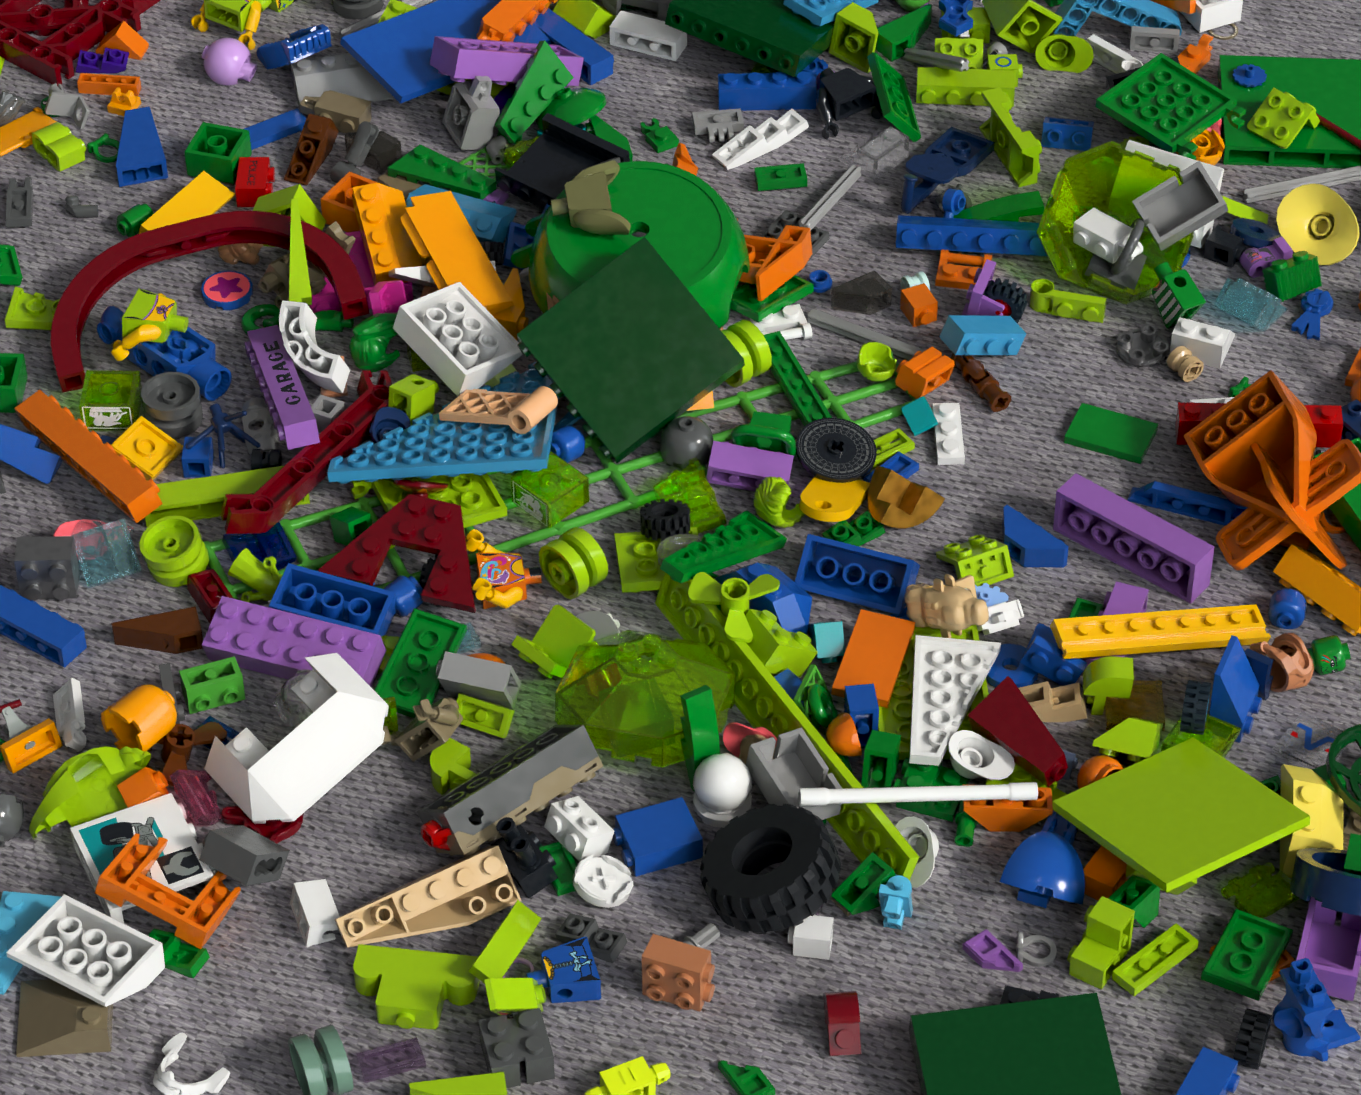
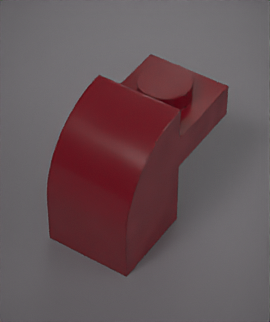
[823,991,861,1056]

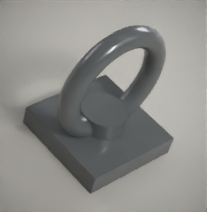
[1084,218,1147,297]

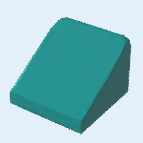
[901,396,938,436]

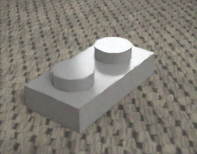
[1130,26,1180,53]

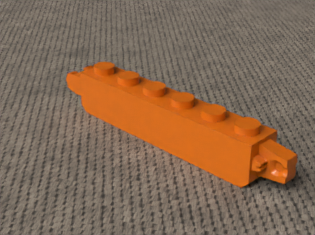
[476,0,558,42]

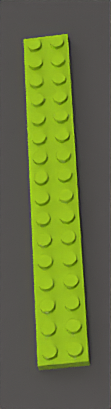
[655,573,919,880]

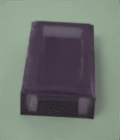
[356,1037,426,1083]

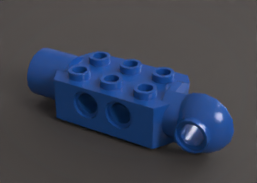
[97,306,232,401]

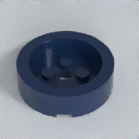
[1290,848,1361,916]

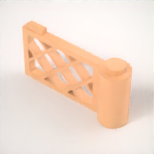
[438,386,558,434]

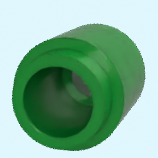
[116,204,154,237]

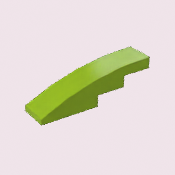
[468,900,542,984]

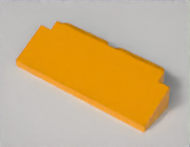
[401,191,514,315]

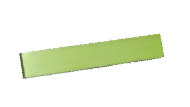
[289,198,312,357]

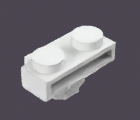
[976,599,1024,636]

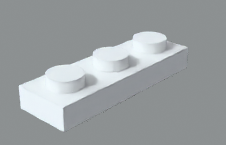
[932,403,965,465]

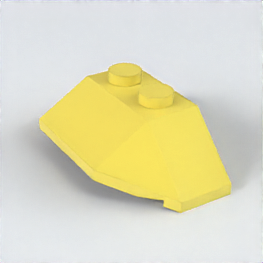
[1280,764,1344,878]

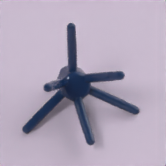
[186,404,260,469]

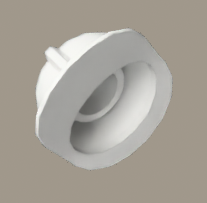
[948,730,1015,780]
[895,816,939,888]

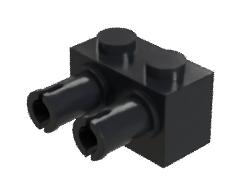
[491,817,558,898]

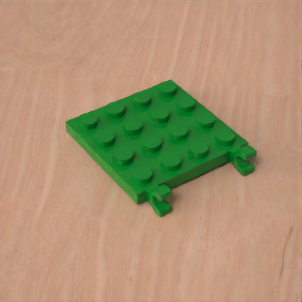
[1095,53,1246,160]

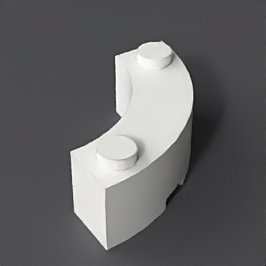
[279,300,350,393]

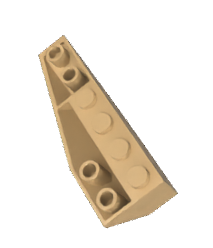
[334,845,522,948]

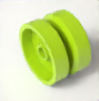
[721,319,772,388]
[139,515,209,587]
[539,527,608,600]

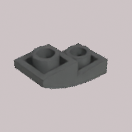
[555,913,627,963]

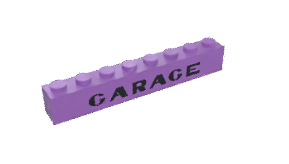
[244,325,320,450]

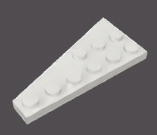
[909,635,1001,766]

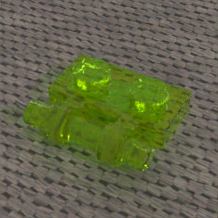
[1221,862,1299,919]

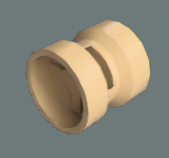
[1167,346,1204,382]

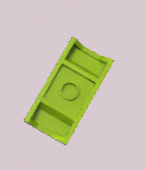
[979,87,1042,187]

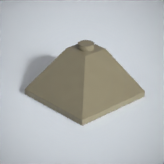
[16,979,113,1057]

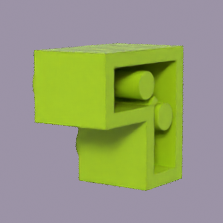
[253,184,326,231]
[745,609,818,678]
[1067,896,1135,990]

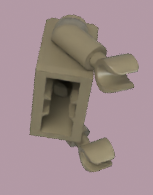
[380,698,463,762]

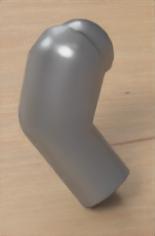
[486,135,509,164]

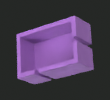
[1296,897,1361,1001]

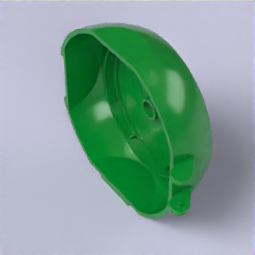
[510,161,750,329]

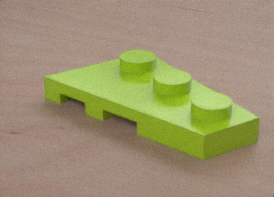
[5,286,85,330]

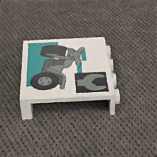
[70,793,217,924]

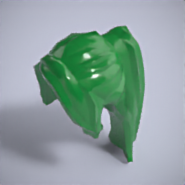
[349,312,400,372]

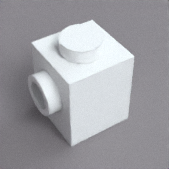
[788,915,834,960]

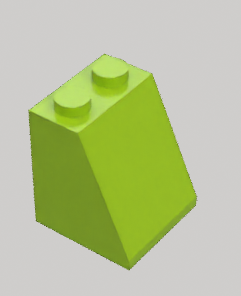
[982,0,1063,53]

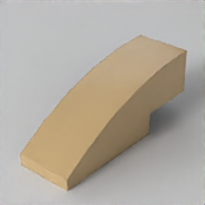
[1019,681,1087,722]

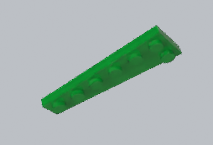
[660,511,787,583]

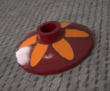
[393,480,448,498]

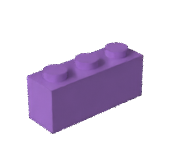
[706,441,794,492]

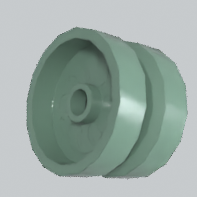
[288,1024,354,1095]

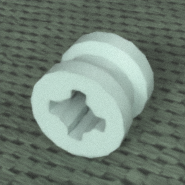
[900,271,930,290]

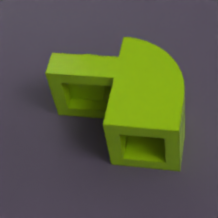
[1083,656,1134,715]
[430,738,476,795]

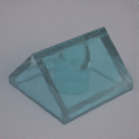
[71,518,142,588]

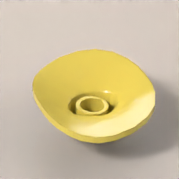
[1276,184,1359,266]

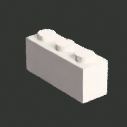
[609,11,687,61]

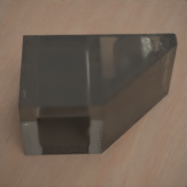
[831,270,892,315]

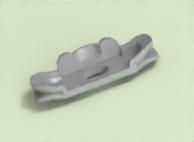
[242,398,278,456]

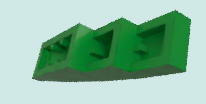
[954,191,1044,222]
[680,685,720,792]

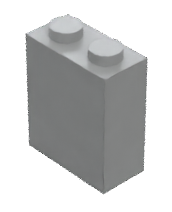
[436,651,521,710]

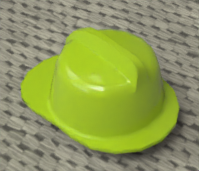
[1035,34,1094,73]

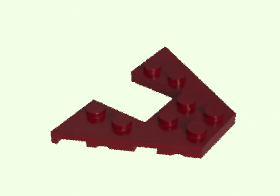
[318,494,476,613]

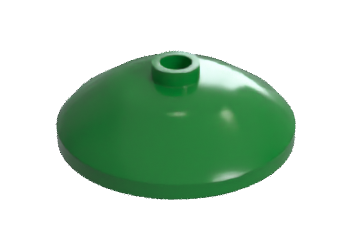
[536,88,607,130]

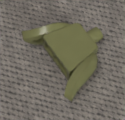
[551,160,631,235]

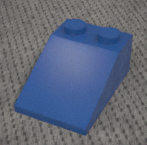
[1207,635,1262,743]

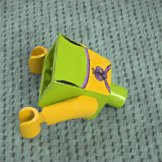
[191,0,262,50]
[111,289,189,361]

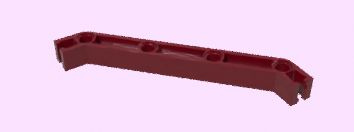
[220,370,392,534]

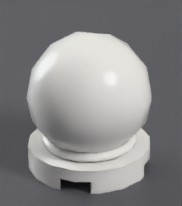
[693,753,752,828]

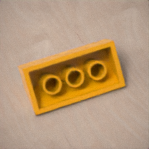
[353,183,423,286]
[1273,544,1361,636]

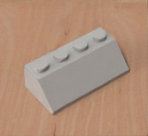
[291,53,395,105]

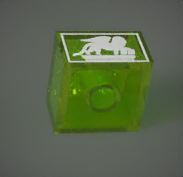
[79,370,142,431]
[511,451,589,528]

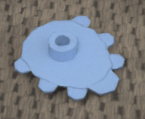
[975,583,1009,607]

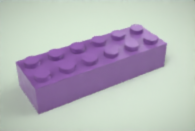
[430,36,584,88]
[1053,473,1215,604]
[202,596,386,688]

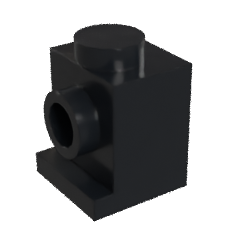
[1204,225,1246,268]

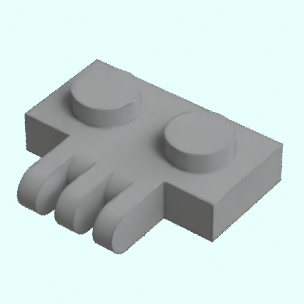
[692,108,744,143]

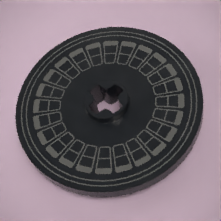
[796,418,877,483]

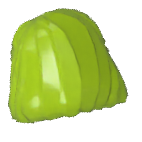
[753,476,805,528]

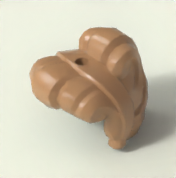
[218,243,263,265]

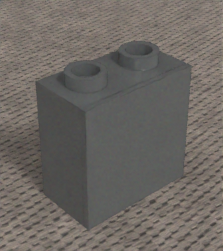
[199,825,290,886]

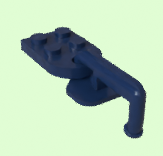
[901,126,995,214]

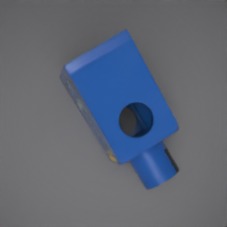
[526,936,601,1003]

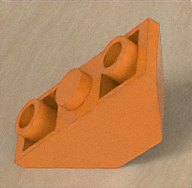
[962,784,1053,832]

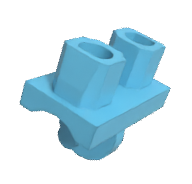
[879,875,913,930]

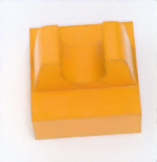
[107,87,141,116]

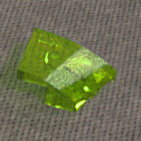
[653,457,727,533]

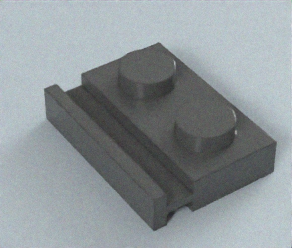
[159,663,185,724]

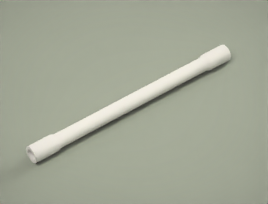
[798,782,1038,806]

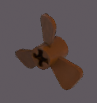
[157,722,227,790]

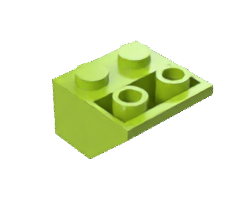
[1092,717,1163,762]

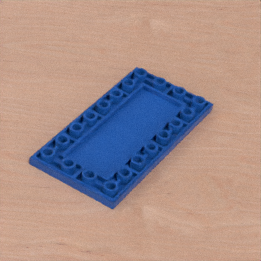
[340,0,550,104]

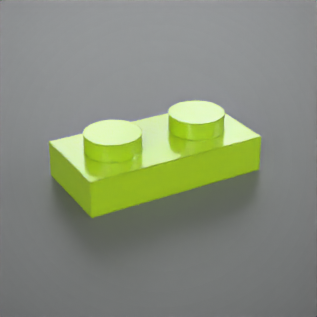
[456,693,515,738]

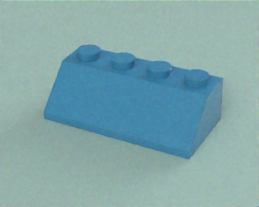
[406,184,517,243]

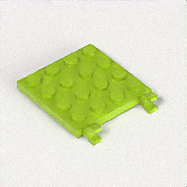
[351,473,508,550]

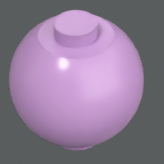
[202,38,257,86]

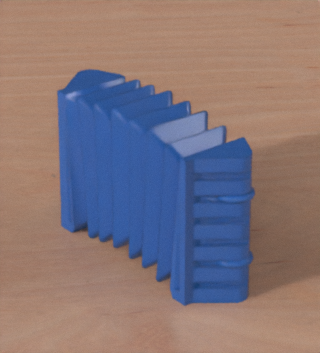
[256,24,332,70]

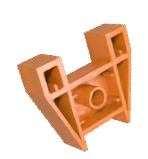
[737,219,812,301]

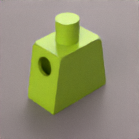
[388,374,439,426]

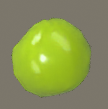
[857,342,897,382]

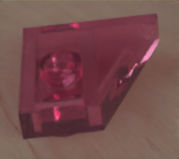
[169,770,222,825]

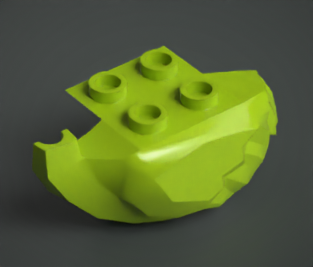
[29,746,151,839]

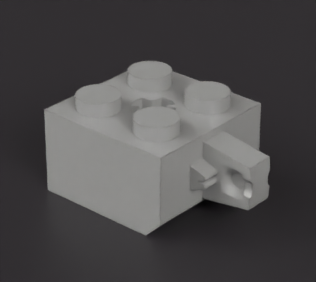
[442,76,500,150]

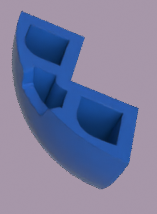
[1000,831,1085,904]

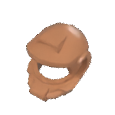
[1250,633,1315,692]

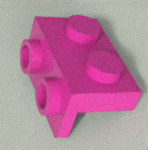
[367,280,407,315]

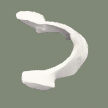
[153,1032,230,1095]

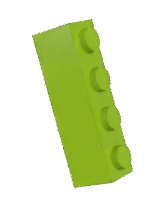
[916,67,1015,107]

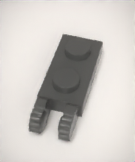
[5,177,34,228]

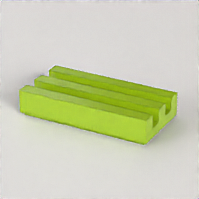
[872,428,915,469]

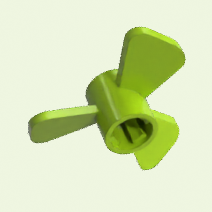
[688,572,780,643]

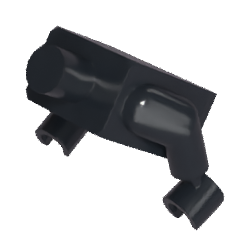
[817,68,883,139]

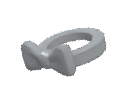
[1016,932,1057,967]

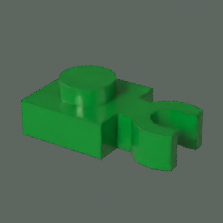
[641,118,679,153]

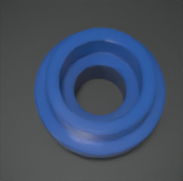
[807,270,832,293]

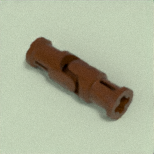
[951,353,1012,412]

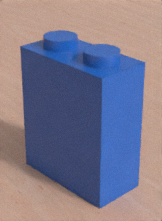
[613,797,703,877]

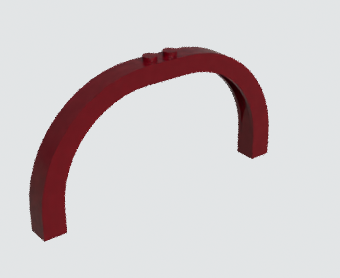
[51,211,370,393]

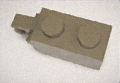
[299,90,371,135]

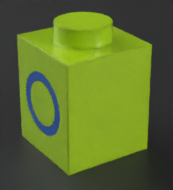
[987,54,1023,87]

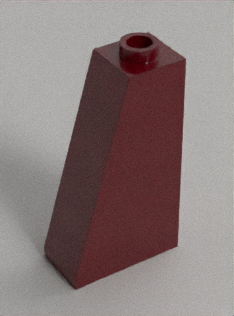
[968,676,1068,788]

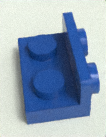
[1041,117,1094,151]

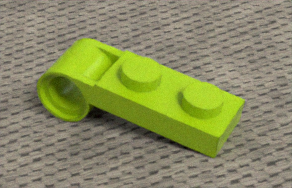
[1030,279,1106,323]

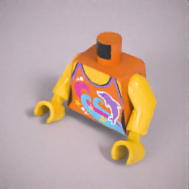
[466,529,542,609]

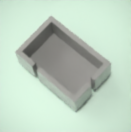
[1132,160,1228,251]
[746,727,842,820]

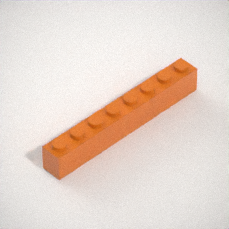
[14,389,162,524]

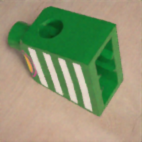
[1152,262,1206,329]

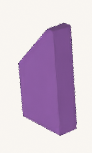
[962,929,1023,972]

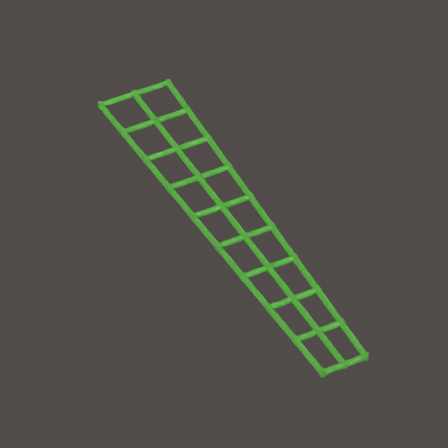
[204,352,926,600]

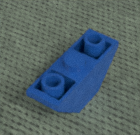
[1002,505,1069,568]

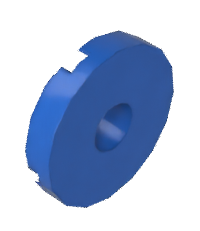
[986,644,1038,688]

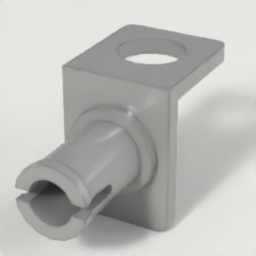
[44,83,90,130]

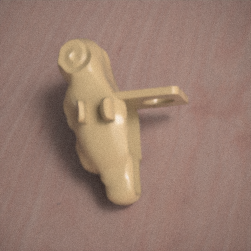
[904,574,989,638]

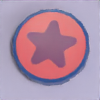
[201,271,253,310]

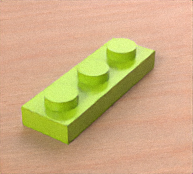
[1112,923,1199,996]

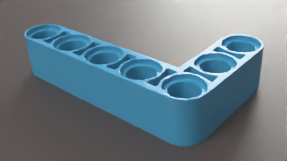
[1053,0,1182,37]

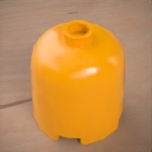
[101,685,177,751]

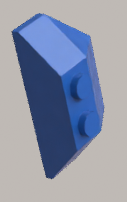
[714,562,812,635]

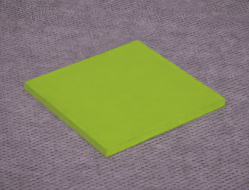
[1052,737,1310,893]

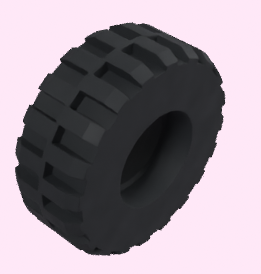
[700,804,841,934]

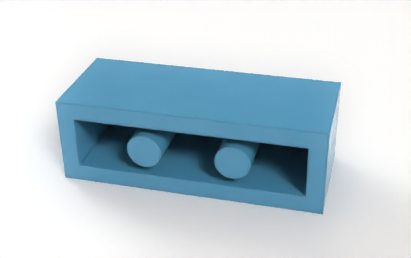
[939,315,1026,355]

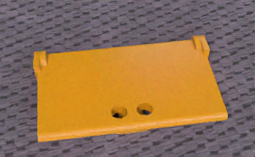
[0,107,57,157]

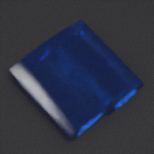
[222,521,297,570]

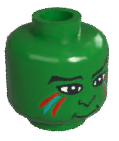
[1307,635,1351,675]

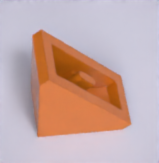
[95,21,149,60]

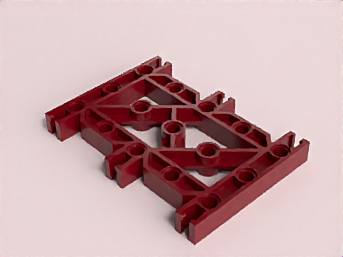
[0,0,160,86]

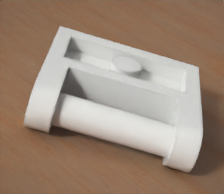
[749,304,812,340]

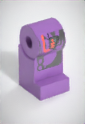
[1240,237,1293,278]

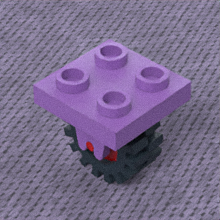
[962,259,1028,323]

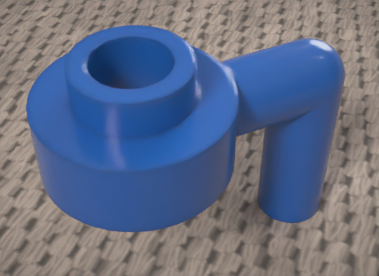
[942,188,966,218]

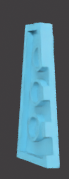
[0,891,62,995]

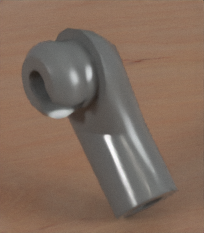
[65,195,99,218]

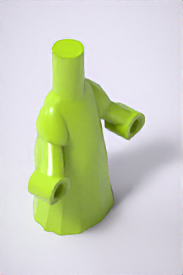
[228,548,282,602]

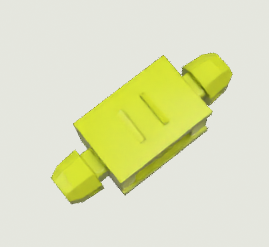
[584,1056,671,1095]

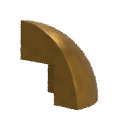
[868,465,945,528]

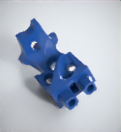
[1272,958,1360,1062]

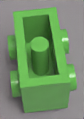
[179,656,245,714]

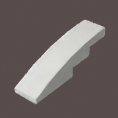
[712,109,809,170]

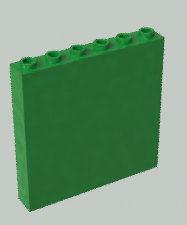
[1217,55,1361,169]

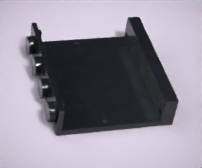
[495,113,630,210]

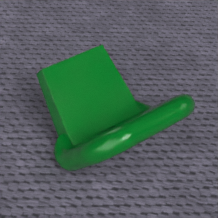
[731,411,796,459]

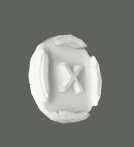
[573,855,633,908]

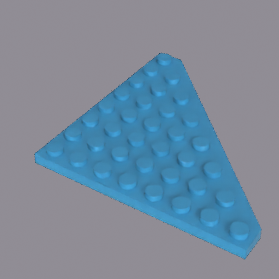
[327,362,559,484]

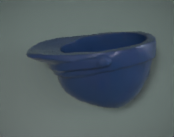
[369,407,411,444]

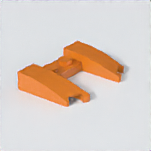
[95,833,241,949]

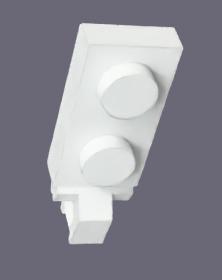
[53,678,86,752]

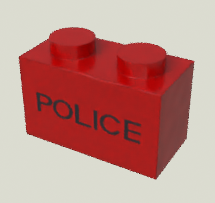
[235,157,275,207]

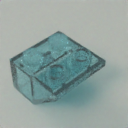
[1213,277,1288,332]

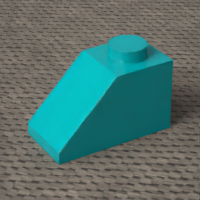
[808,621,845,663]

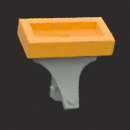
[0,706,63,774]

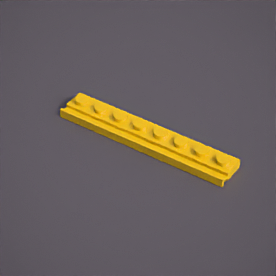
[1050,604,1271,659]

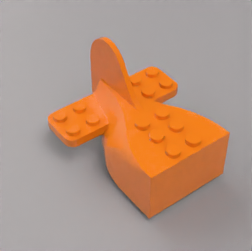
[1184,370,1361,571]

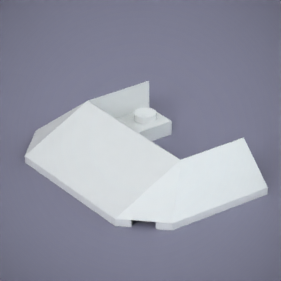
[204,653,389,824]

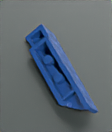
[0,424,63,484]
[1127,481,1248,526]

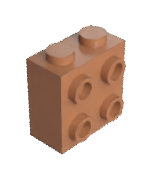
[642,934,715,1012]

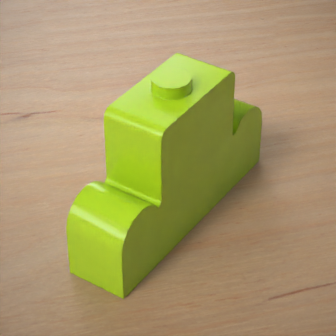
[353,944,480,1029]

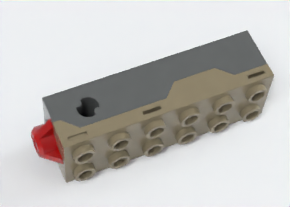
[417,725,603,857]

